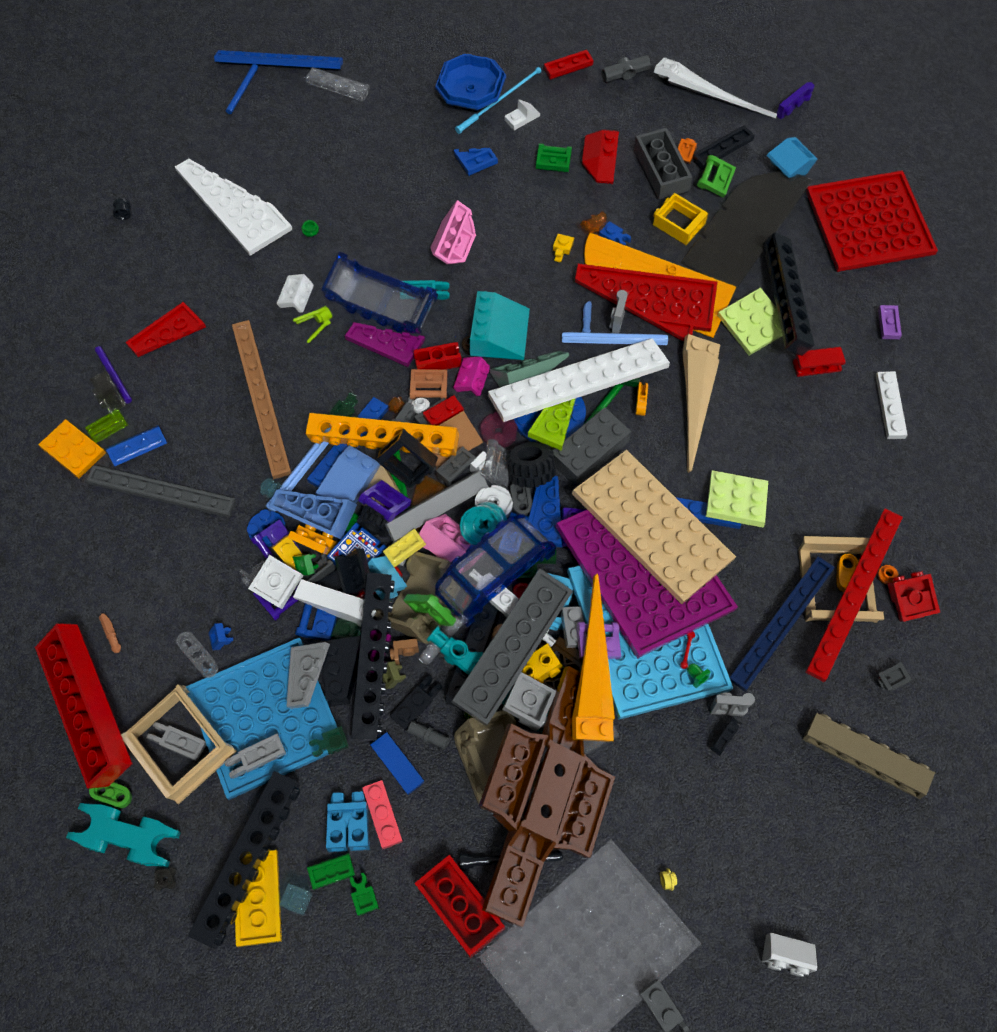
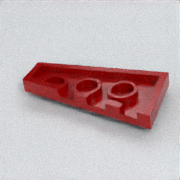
[126,302,206,357]

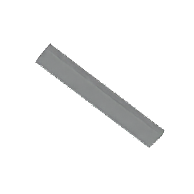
[384,470,488,541]

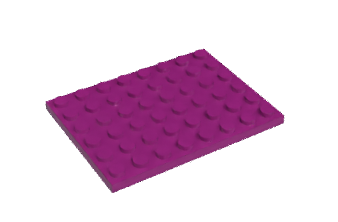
[555,510,738,659]

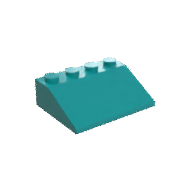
[470,291,530,360]

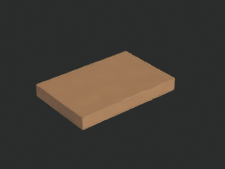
[417,411,483,471]

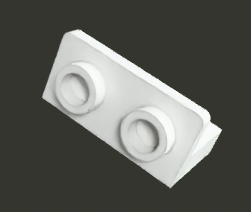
[276,274,314,313]

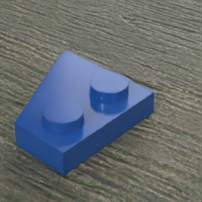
[454,148,498,176]

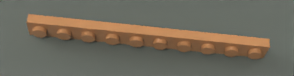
[232,320,291,479]

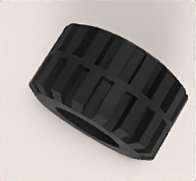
[506,442,556,488]

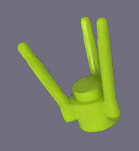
[293,306,332,343]

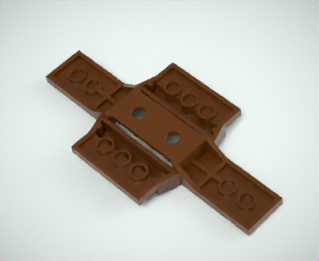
[479,666,615,927]

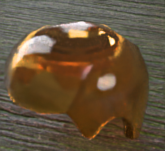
[580,211,607,234]

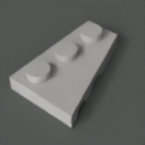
[286,642,330,709]

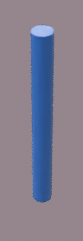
[226,64,258,114]

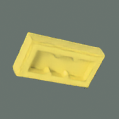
[383,528,426,567]

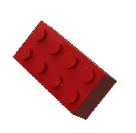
[415,855,505,958]

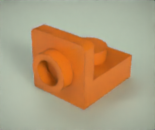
[678,138,697,164]

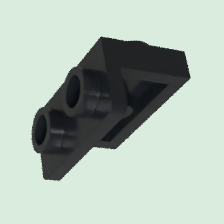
[334,548,370,594]

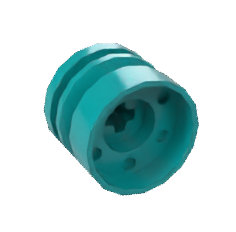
[460,502,507,547]

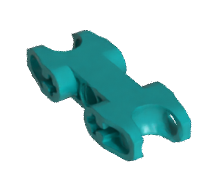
[66,803,181,868]

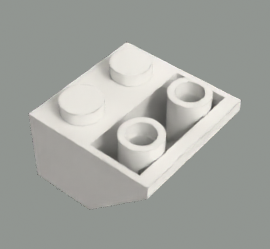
[762,933,817,977]

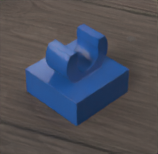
[208,623,233,650]

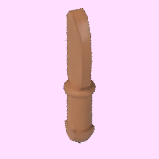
[99,614,121,653]

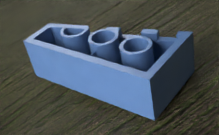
[268,489,357,539]

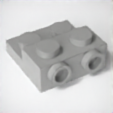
[502,672,556,731]

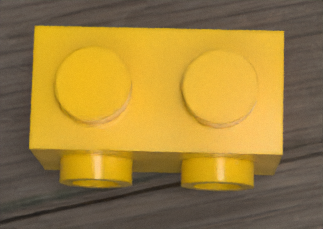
[522,643,564,684]

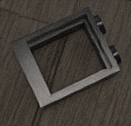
[376,429,438,488]

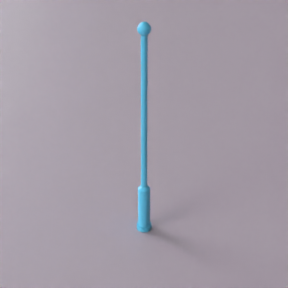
[455,67,541,134]

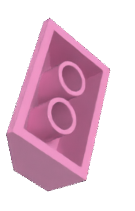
[419,514,488,574]

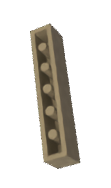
[802,713,935,799]

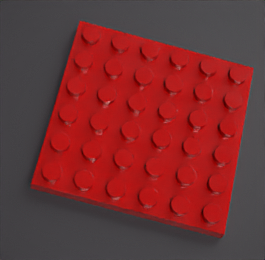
[806,171,938,272]

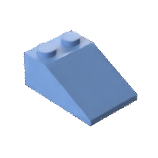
[315,445,380,503]

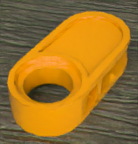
[636,382,648,416]
[836,554,858,592]

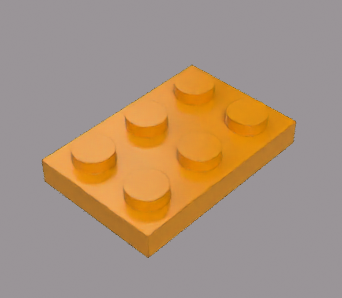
[38,419,106,479]

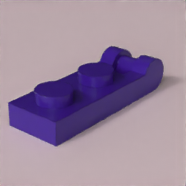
[777,82,814,119]

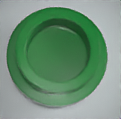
[302,220,319,237]

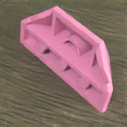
[431,200,476,264]

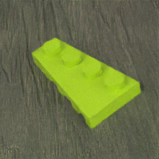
[528,398,576,451]

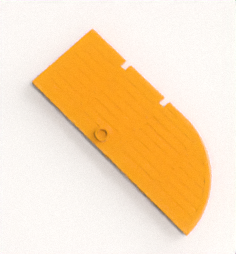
[584,233,736,338]

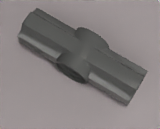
[601,55,651,82]

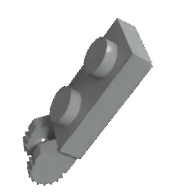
[146,722,206,762]
[224,734,286,779]

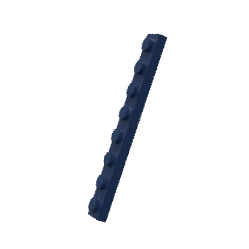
[730,556,835,692]

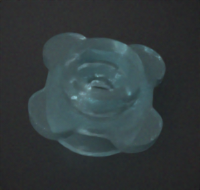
[260,479,281,498]

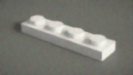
[875,371,907,439]

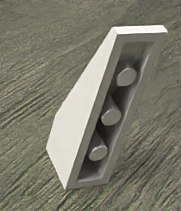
[293,579,376,627]

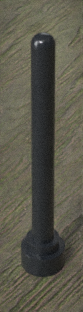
[460,852,563,871]

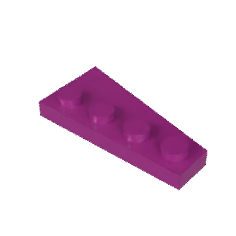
[345,322,425,367]

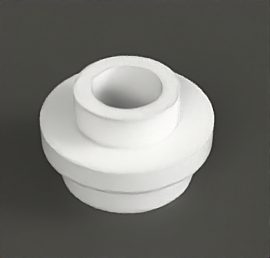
[411,398,430,414]

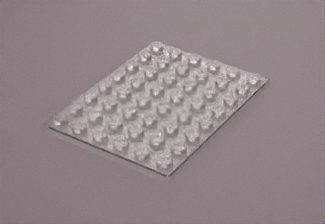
[479,839,701,1032]

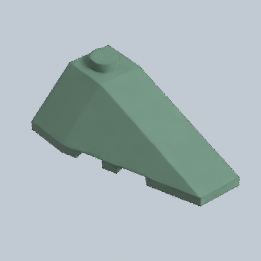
[489,351,569,387]

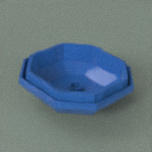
[435,54,506,111]

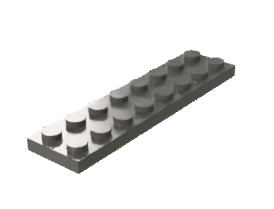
[451,569,573,726]

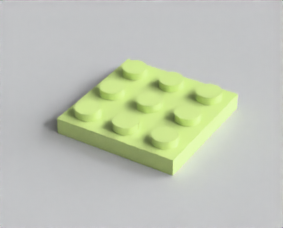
[717,288,783,356]
[706,470,768,527]

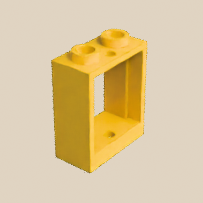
[653,193,708,245]

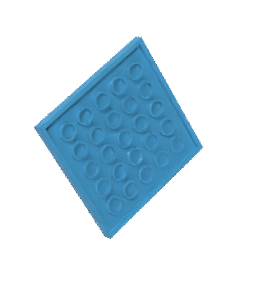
[186,637,346,800]

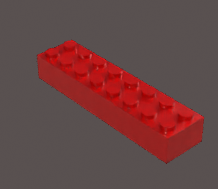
[35,624,132,789]

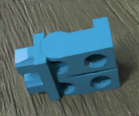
[326,791,370,852]

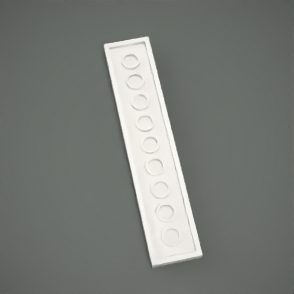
[488,338,670,422]

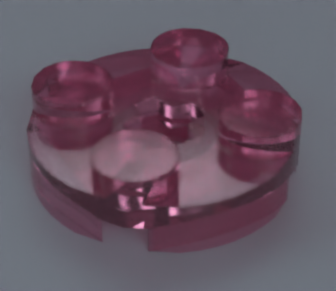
[481,412,518,448]

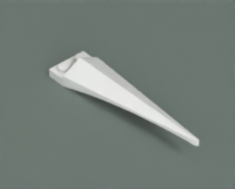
[654,58,777,118]

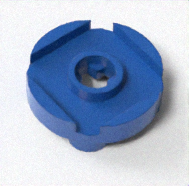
[247,509,286,547]

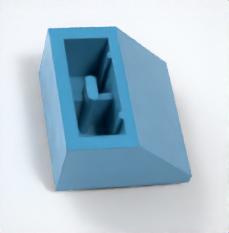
[767,137,818,178]

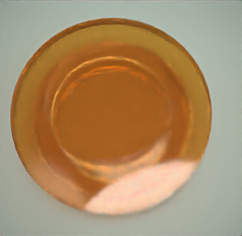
[388,396,405,414]

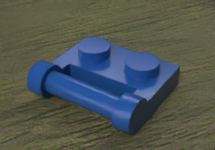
[295,603,337,641]

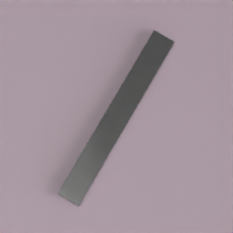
[86,465,236,518]

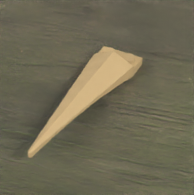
[683,334,720,473]

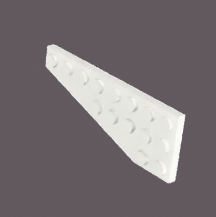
[175,159,292,255]

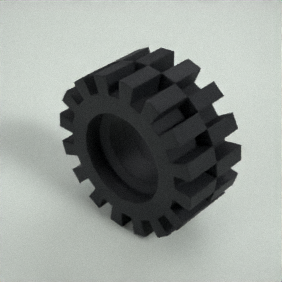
[357,505,389,537]

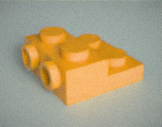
[287,524,337,555]

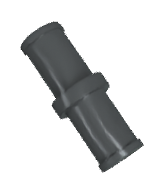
[407,720,450,750]

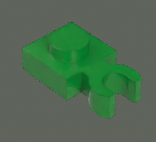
[350,873,379,916]

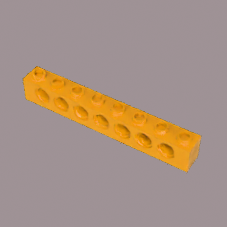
[306,413,459,457]

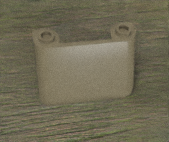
[374,552,463,644]
[454,710,538,810]

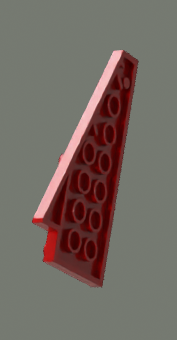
[575,263,718,341]

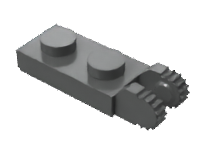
[638,979,691,1032]

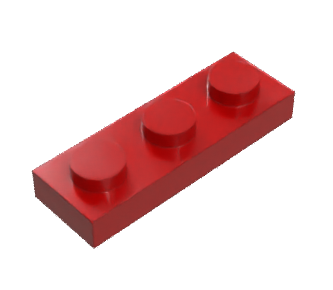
[544,50,594,79]

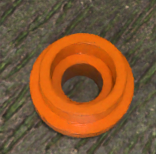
[878,565,898,584]

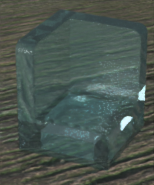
[280,884,312,916]

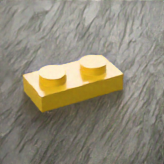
[271,535,302,570]

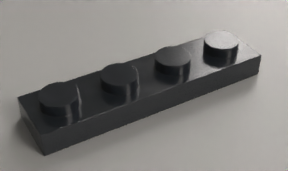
[692,125,755,169]

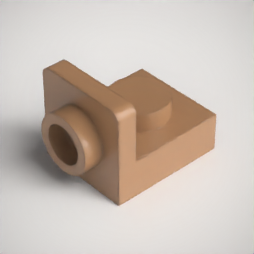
[390,639,419,665]

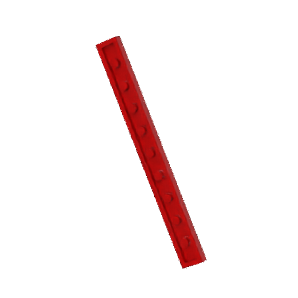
[805,508,903,682]

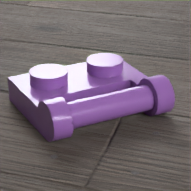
[577,622,621,659]

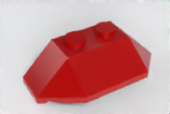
[582,129,619,184]

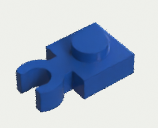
[599,221,631,246]

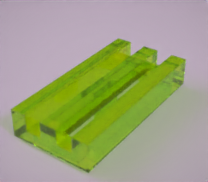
[85,409,128,443]

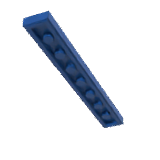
[214,50,343,69]

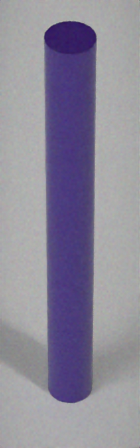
[95,346,132,404]

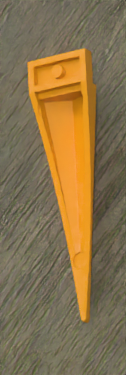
[572,573,615,742]

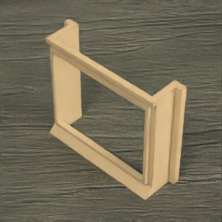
[798,536,884,623]
[121,684,237,804]

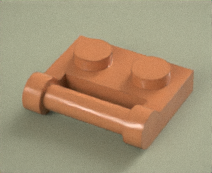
[410,369,448,399]

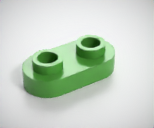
[89,782,132,809]

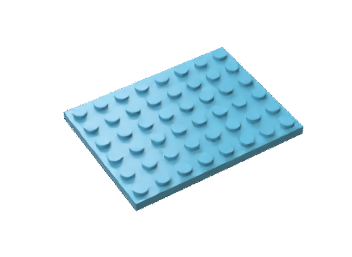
[567,566,733,720]

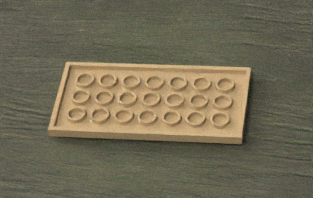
[572,450,736,604]

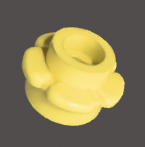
[660,869,677,891]

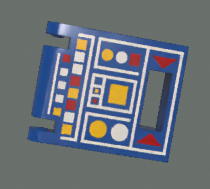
[327,523,387,565]

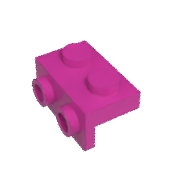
[453,356,490,396]

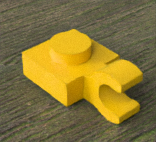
[553,234,574,263]

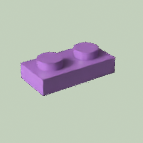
[878,305,902,339]

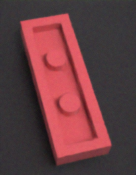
[362,780,403,849]

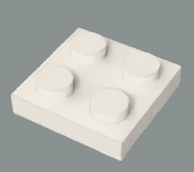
[248,555,303,609]

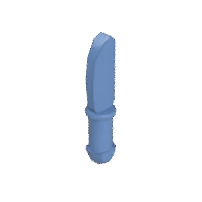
[582,301,592,333]

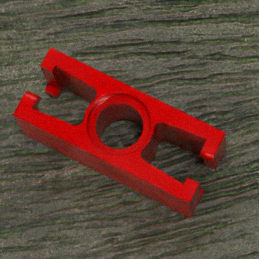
[413,342,462,370]
[793,347,846,377]

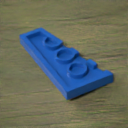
[524,476,562,548]

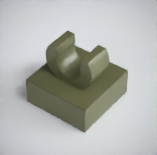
[382,661,406,689]

